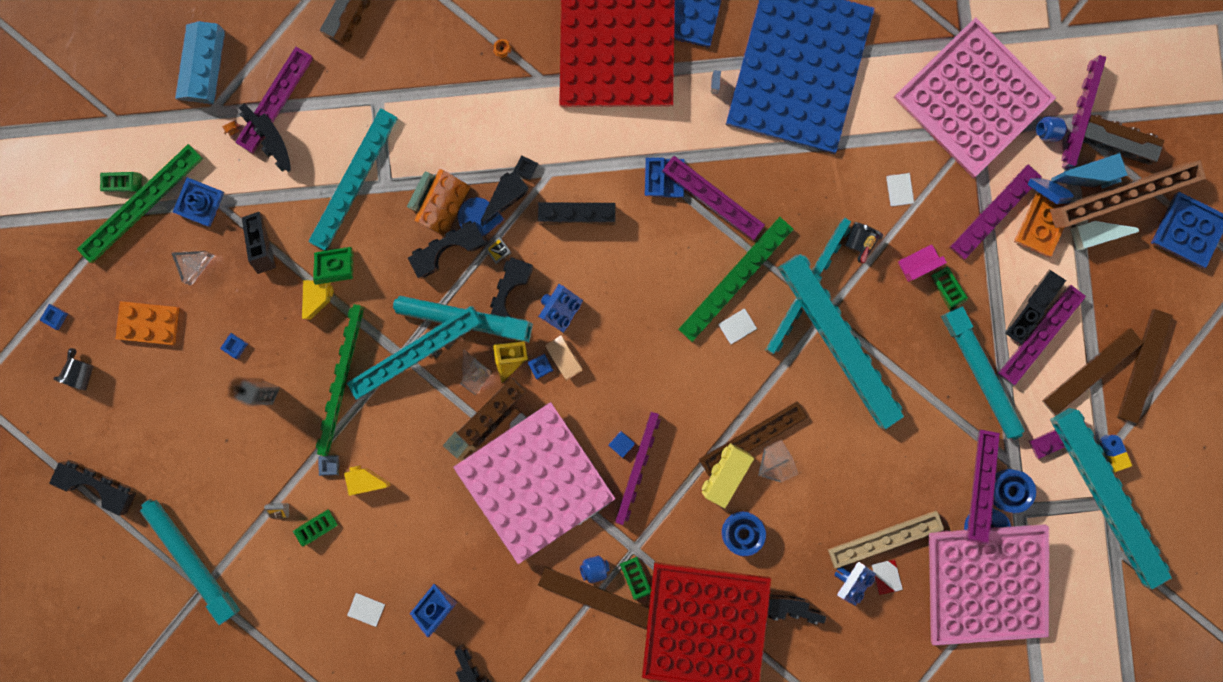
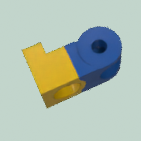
[1099,435,1132,473]

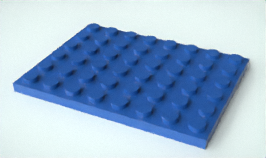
[725,0,875,154]

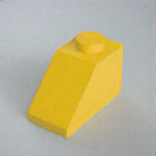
[302,280,334,320]
[344,465,390,496]

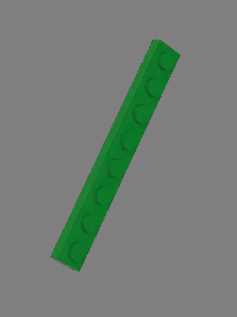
[77,144,204,264]
[678,217,794,342]
[316,304,365,456]

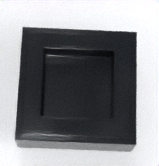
[514,155,539,181]

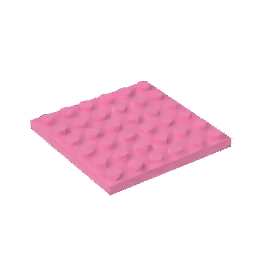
[893,17,1056,178]
[453,402,615,564]
[929,524,1049,645]

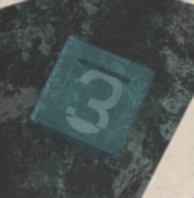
[443,431,469,458]

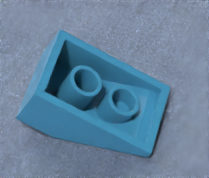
[1051,153,1128,189]

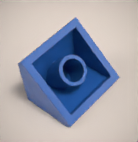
[410,584,457,637]

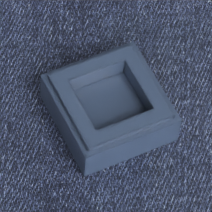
[711,70,721,94]
[318,455,339,476]

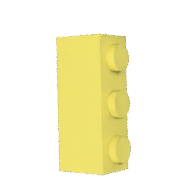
[702,443,754,508]

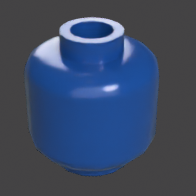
[1036,116,1067,142]
[580,556,610,584]

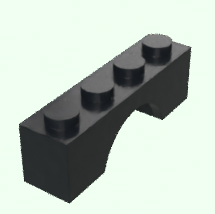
[538,202,615,225]
[408,221,489,279]
[490,257,534,318]
[49,460,136,516]

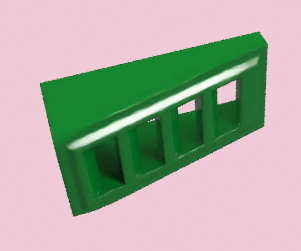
[100,172,142,192]
[931,266,968,310]
[293,509,338,547]
[620,557,651,601]

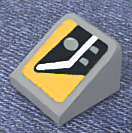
[485,236,511,264]
[264,503,289,518]

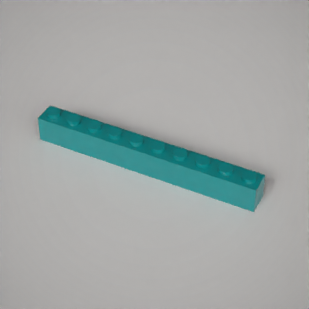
[777,254,904,430]
[1049,408,1172,590]

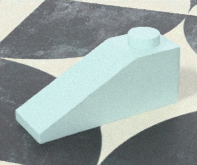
[1070,220,1139,251]

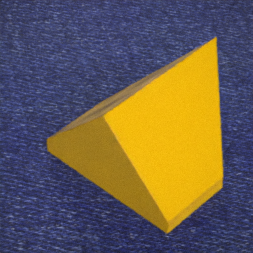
[493,342,528,383]

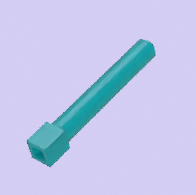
[393,296,533,343]
[941,306,1025,440]
[140,499,240,625]

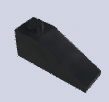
[481,170,529,227]
[241,211,276,274]

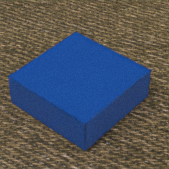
[40,304,68,330]
[220,333,248,359]
[528,354,554,379]
[608,431,635,458]

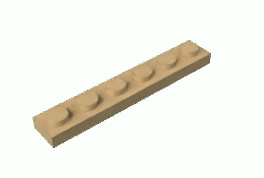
[827,511,944,569]

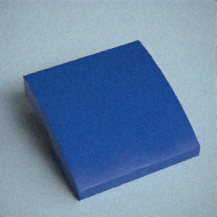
[645,158,685,198]

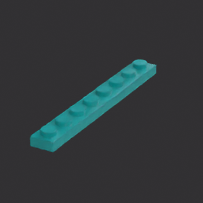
[308,108,398,251]
[765,218,851,354]
[347,306,483,400]

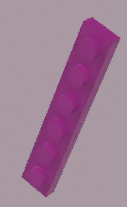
[235,46,313,154]
[1061,55,1107,170]
[662,156,765,241]
[949,164,1042,260]
[998,285,1086,386]
[615,412,661,525]
[967,429,1000,545]

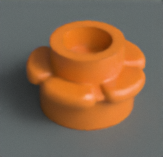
[493,39,512,58]
[222,120,241,136]

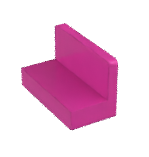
[898,245,947,282]

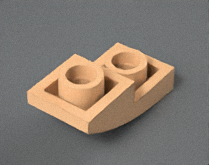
[545,336,583,380]

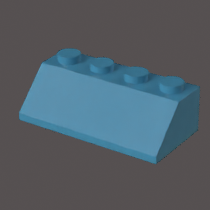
[175,21,225,104]

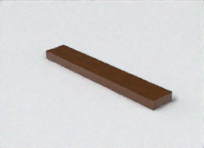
[1117,309,1173,424]
[1042,328,1143,416]
[699,401,807,476]
[538,567,649,628]

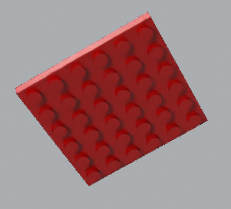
[559,0,675,107]
[642,562,771,682]

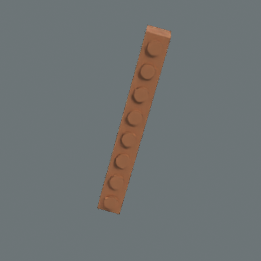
[1050,160,1206,228]

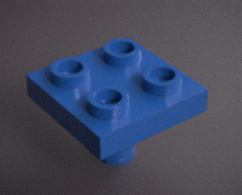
[173,177,225,227]
[539,284,584,333]
[834,562,876,606]

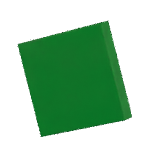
[313,247,354,285]

